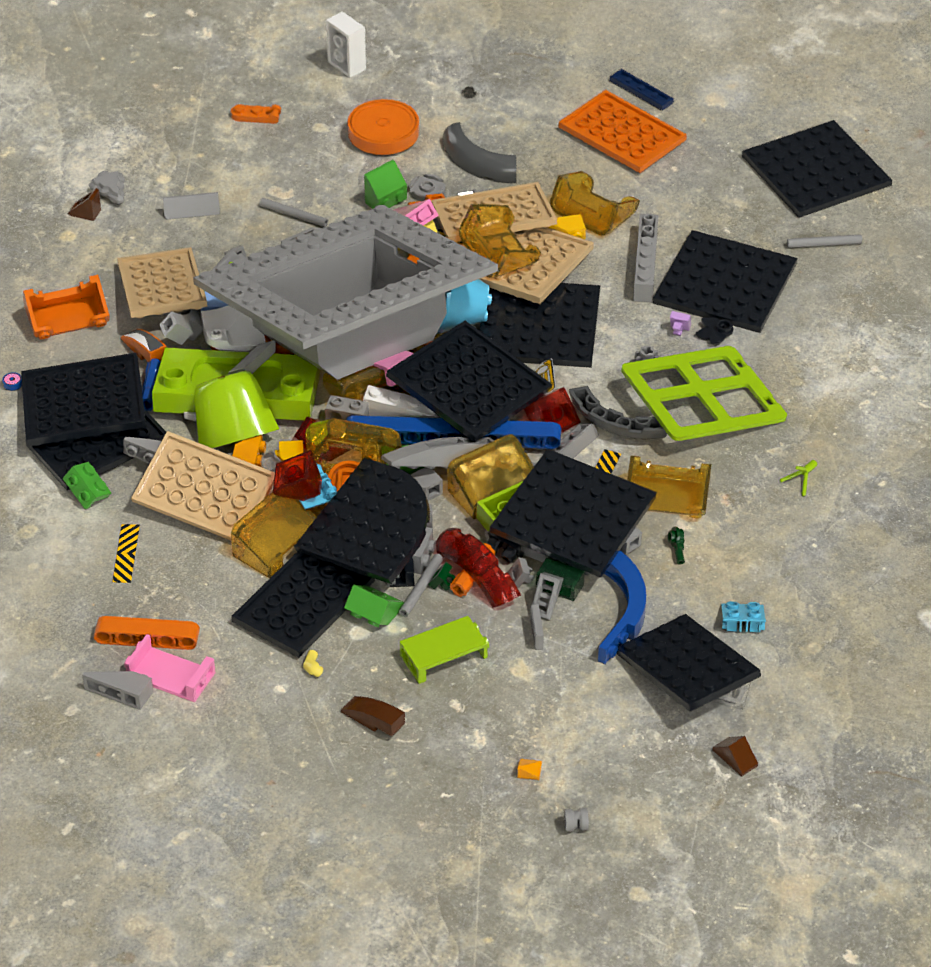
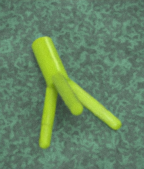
[780,460,817,496]

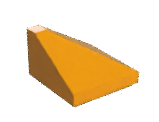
[517,759,542,780]

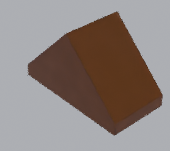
[68,188,101,221]
[712,736,758,777]

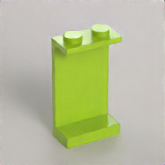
[400,616,489,684]

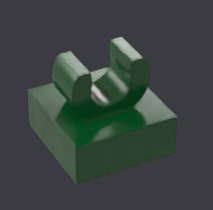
[428,562,455,591]

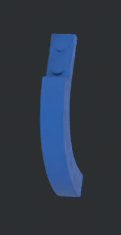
[598,551,646,664]

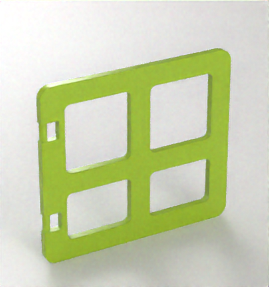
[621,346,787,441]

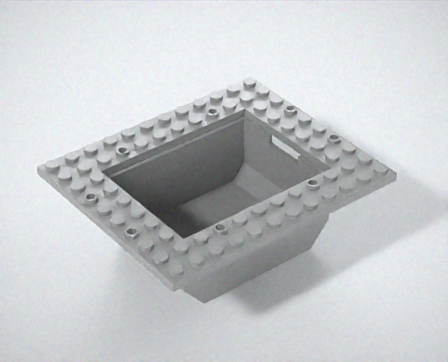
[193,205,498,380]

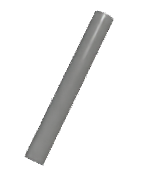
[260,198,328,227]
[787,234,862,248]
[399,554,444,617]

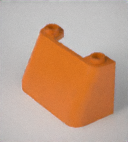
[23,275,110,340]

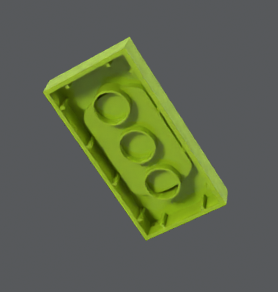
[152,348,320,421]

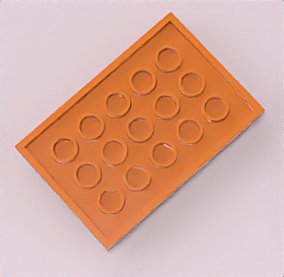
[559,90,687,173]

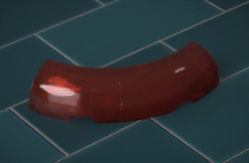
[436,528,521,608]

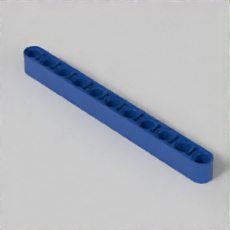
[343,415,561,449]

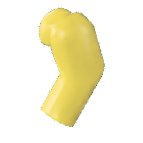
[303,650,323,677]

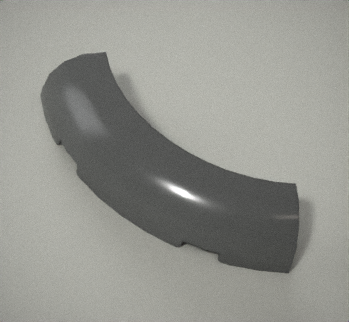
[443,122,517,184]
[569,386,667,439]

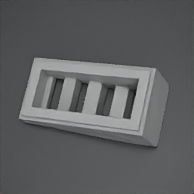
[532,572,563,620]

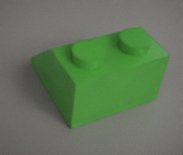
[364,160,407,209]
[344,585,404,627]

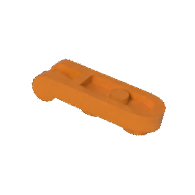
[231,104,281,124]

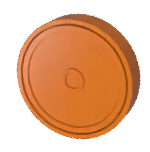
[348,99,419,155]

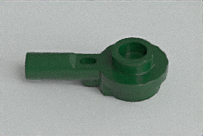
[668,527,685,565]

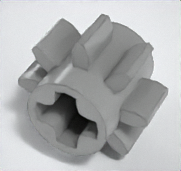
[635,346,659,361]

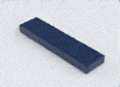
[610,69,674,111]

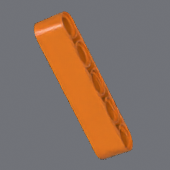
[94,616,200,650]

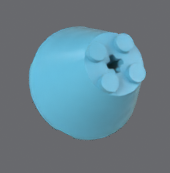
[436,279,492,336]

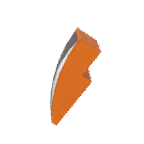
[121,329,167,362]

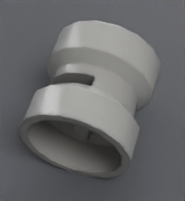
[564,807,589,832]

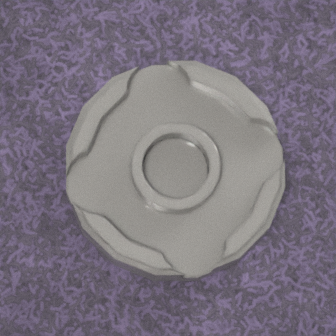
[409,174,446,201]

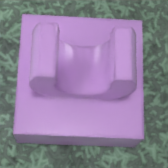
[670,311,691,336]

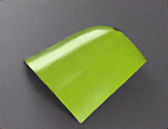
[195,370,280,448]

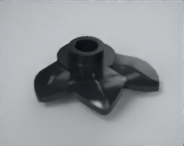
[696,317,734,343]

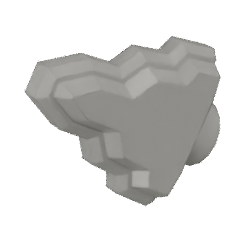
[89,171,125,205]

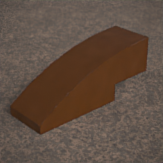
[341,696,405,737]

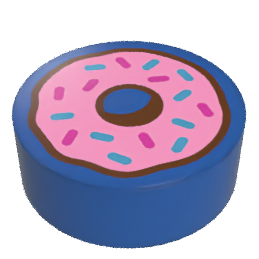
[2,372,22,391]

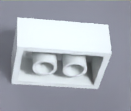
[326,12,366,78]

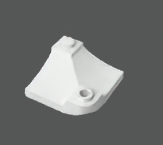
[201,305,266,352]

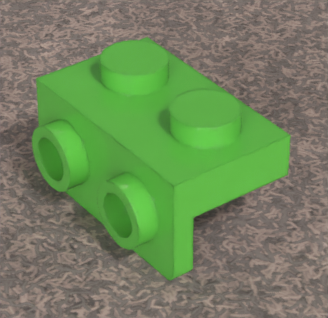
[63,462,111,509]

